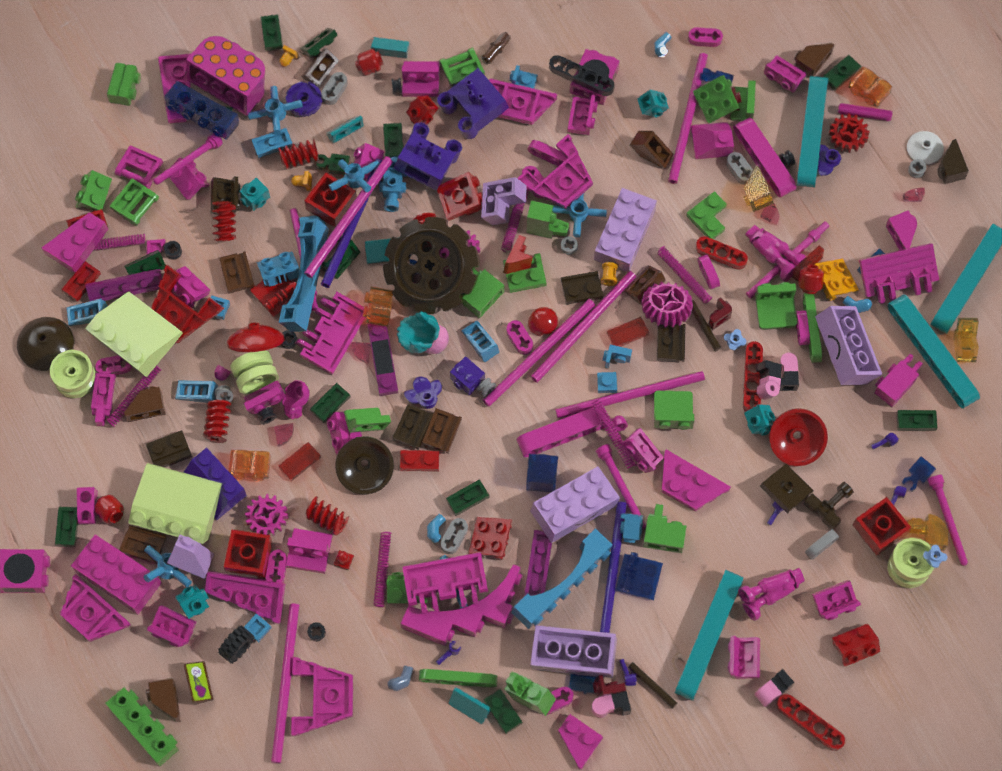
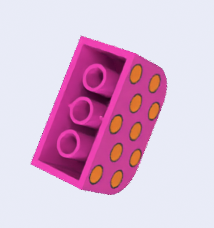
[186,36,265,116]

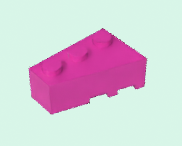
[41,212,108,273]

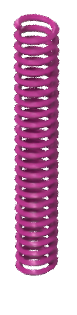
[501,190,529,253]
[93,233,145,251]
[658,246,712,304]
[107,366,161,427]
[591,399,637,469]
[373,532,392,608]

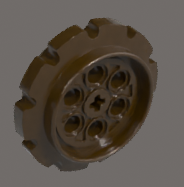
[383,217,480,314]

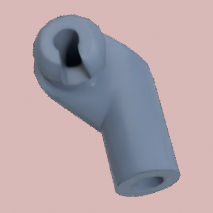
[388,666,413,691]

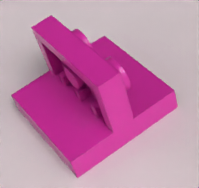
[402,61,440,97]
[286,528,333,574]

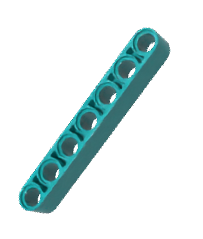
[797,76,828,188]
[930,223,1002,334]
[887,294,980,409]
[674,570,744,701]

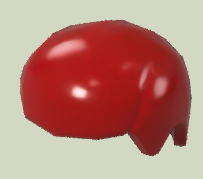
[528,307,558,336]

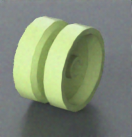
[50,350,96,399]
[230,350,279,394]
[887,538,936,588]

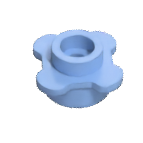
[724,329,746,350]
[923,545,947,568]

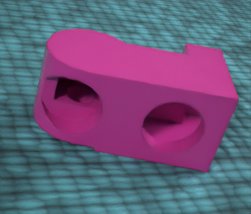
[77,487,98,525]

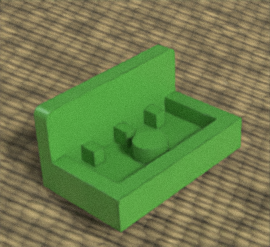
[75,170,112,211]
[387,572,427,603]

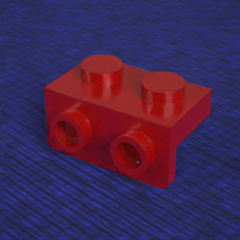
[832,623,880,666]

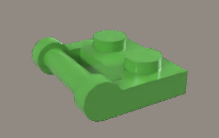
[439,48,485,88]
[110,178,159,226]
[503,253,547,293]

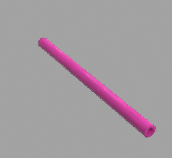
[668,53,708,184]
[304,156,393,278]
[531,271,636,383]
[483,299,595,407]
[555,371,705,418]
[271,603,300,764]

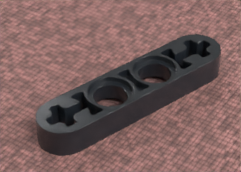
[549,55,615,96]

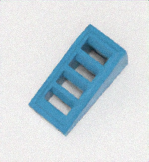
[66,299,107,326]
[461,321,500,362]
[175,380,219,403]

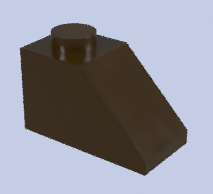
[937,139,969,184]

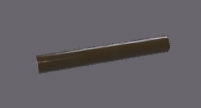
[692,300,721,351]
[628,662,678,709]

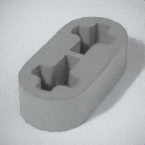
[322,72,348,105]
[727,152,754,185]
[441,518,468,554]
[805,529,839,560]

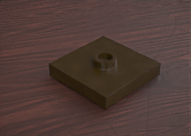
[760,464,814,514]

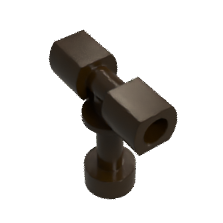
[804,482,854,530]

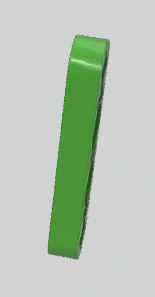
[803,293,822,363]
[419,669,498,688]

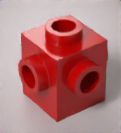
[405,96,439,125]

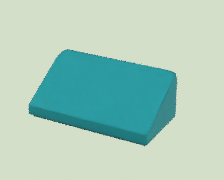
[371,37,410,58]
[326,115,364,143]
[365,238,391,264]
[449,687,490,724]

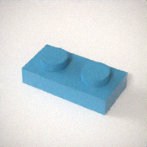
[252,128,292,158]

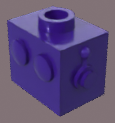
[450,356,485,396]

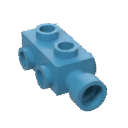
[379,157,407,212]

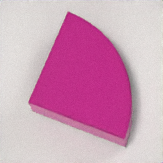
[147,239,166,255]

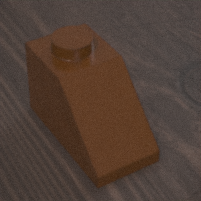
[794,43,835,78]
[630,131,674,169]
[124,386,166,422]
[146,678,181,722]

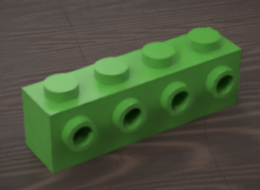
[105,687,179,766]

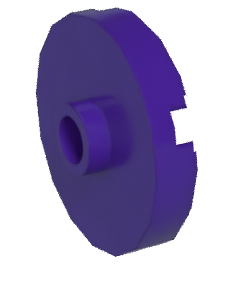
[286,82,322,117]

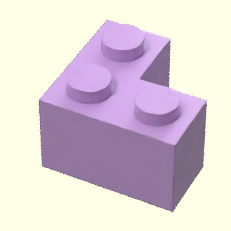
[481,177,527,225]

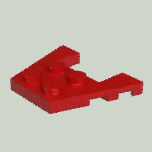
[151,265,224,343]

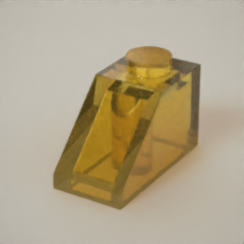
[743,166,774,212]

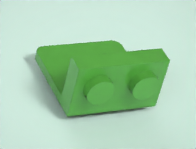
[755,282,797,329]
[654,390,694,430]

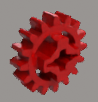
[829,113,870,153]

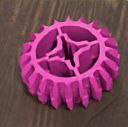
[641,281,693,328]

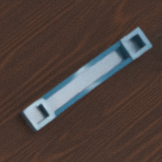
[279,218,329,332]
[512,528,613,629]

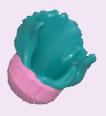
[397,311,449,354]

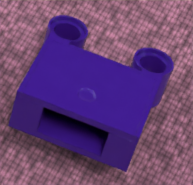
[437,68,509,139]
[394,123,462,191]

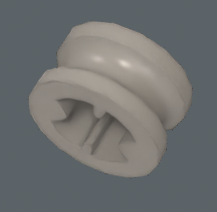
[908,159,926,178]
[561,236,578,255]
[477,378,496,397]
[214,385,233,402]

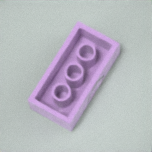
[594,188,657,273]
[815,306,882,385]
[530,467,620,543]
[531,625,617,678]

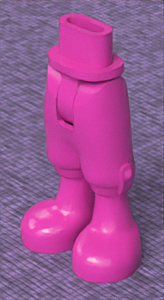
[745,225,808,282]
[738,568,805,621]

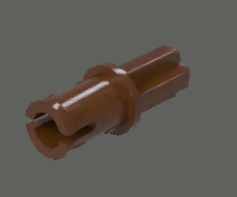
[481,32,511,64]

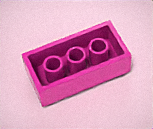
[71,534,162,615]

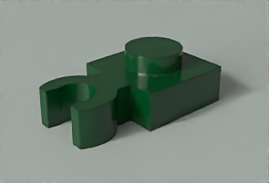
[316,153,350,175]

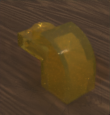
[954,318,979,362]
[907,514,948,551]

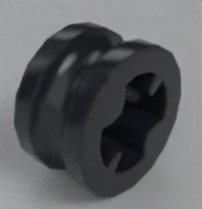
[391,78,402,95]
[779,150,796,169]
[164,241,182,260]
[281,330,297,349]
[257,407,277,425]
[307,622,326,641]

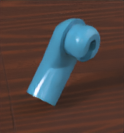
[654,32,672,57]

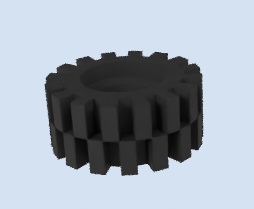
[218,625,255,664]

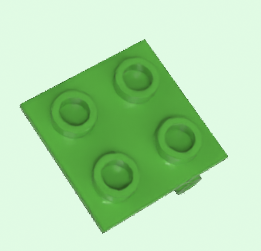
[693,75,740,124]

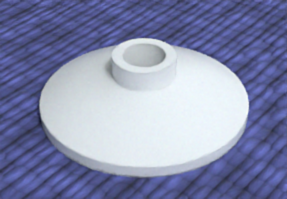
[907,131,944,165]

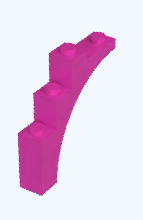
[401,564,523,646]

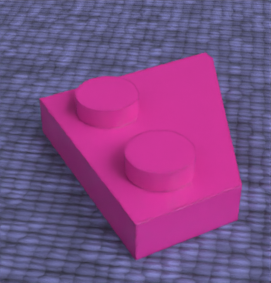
[558,714,603,770]

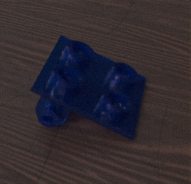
[615,552,663,601]

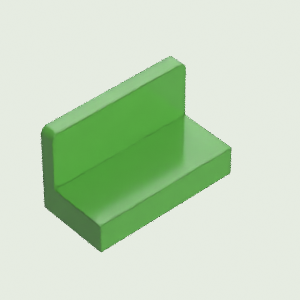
[730,80,756,121]
[344,408,391,433]

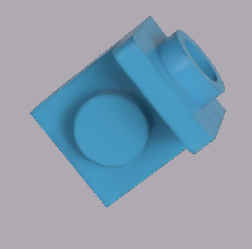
[509,65,538,89]
[602,344,632,369]

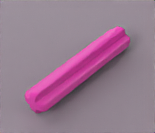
[838,103,892,121]

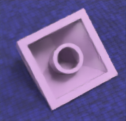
[167,535,214,578]

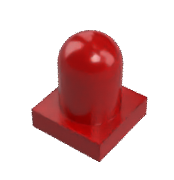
[334,550,354,570]

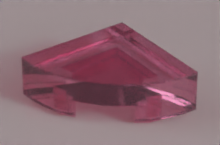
[903,188,925,202]
[760,200,780,225]
[351,342,371,363]
[274,423,294,447]

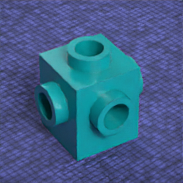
[637,89,669,118]
[240,177,270,211]
[744,404,775,436]
[175,584,209,619]

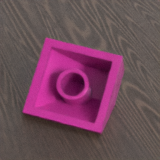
[691,122,734,159]

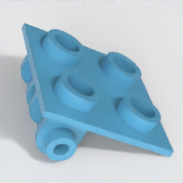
[257,251,300,287]

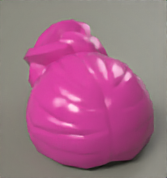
[282,380,310,419]

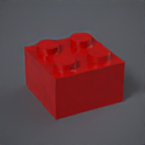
[304,172,357,228]
[852,497,912,556]
[224,529,273,579]

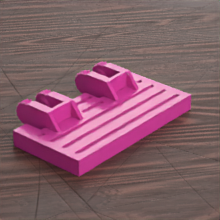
[859,243,939,304]
[296,292,369,375]
[402,552,488,614]

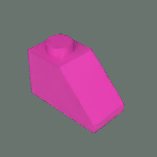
[886,210,917,250]

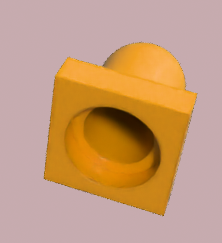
[280,45,299,67]
[291,171,313,191]

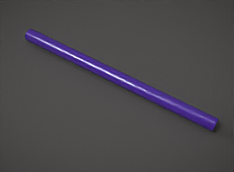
[321,159,382,288]
[600,502,627,633]

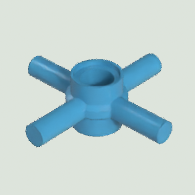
[248,86,303,134]
[329,160,380,192]
[553,193,607,237]
[144,545,192,587]

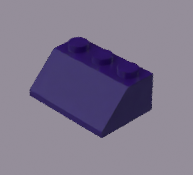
[183,447,247,521]

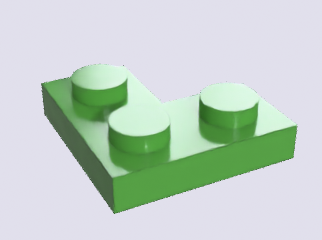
[686,191,727,239]

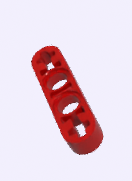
[743,341,763,412]
[776,694,845,751]

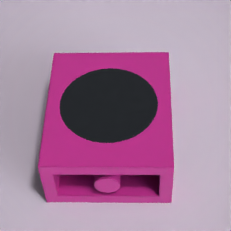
[570,49,620,105]
[0,549,50,593]

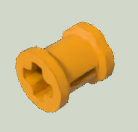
[600,262,618,286]

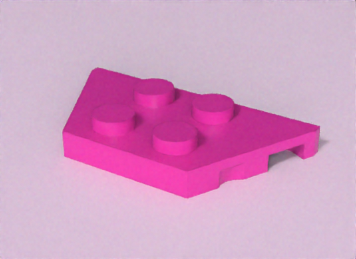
[489,79,557,125]
[661,449,731,511]
[60,574,131,642]

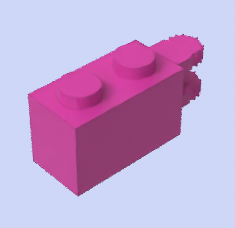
[874,354,923,407]

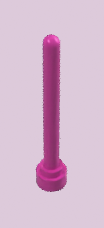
[153,133,223,185]
[595,444,646,530]
[927,475,968,566]

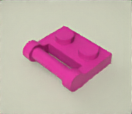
[115,145,163,189]

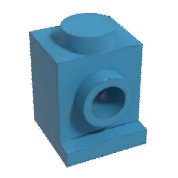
[620,513,644,543]

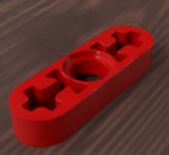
[696,236,748,270]

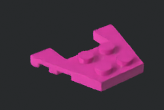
[517,134,593,209]
[291,657,353,737]

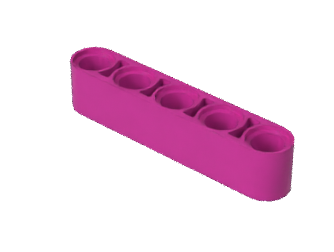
[733,117,797,198]
[516,406,608,458]

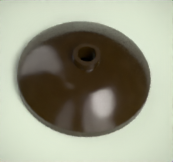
[17,317,74,371]
[335,436,394,495]

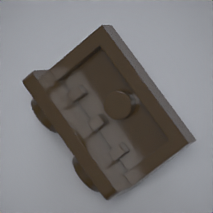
[210,176,241,215]

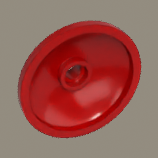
[227,322,285,352]
[769,408,828,466]

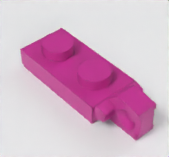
[91,373,116,426]

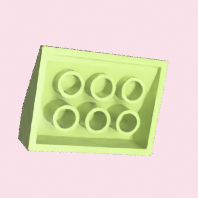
[85,292,183,377]
[128,463,222,544]

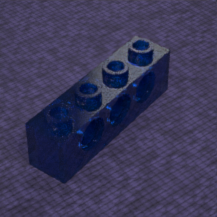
[165,81,239,140]

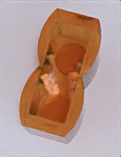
[848,66,892,108]
[362,286,393,327]
[229,450,271,481]

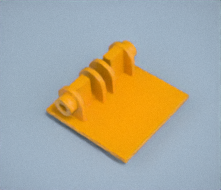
[814,258,859,301]

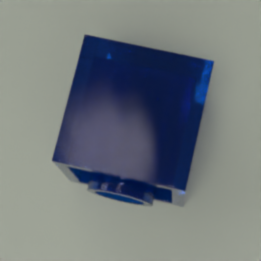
[526,454,558,493]

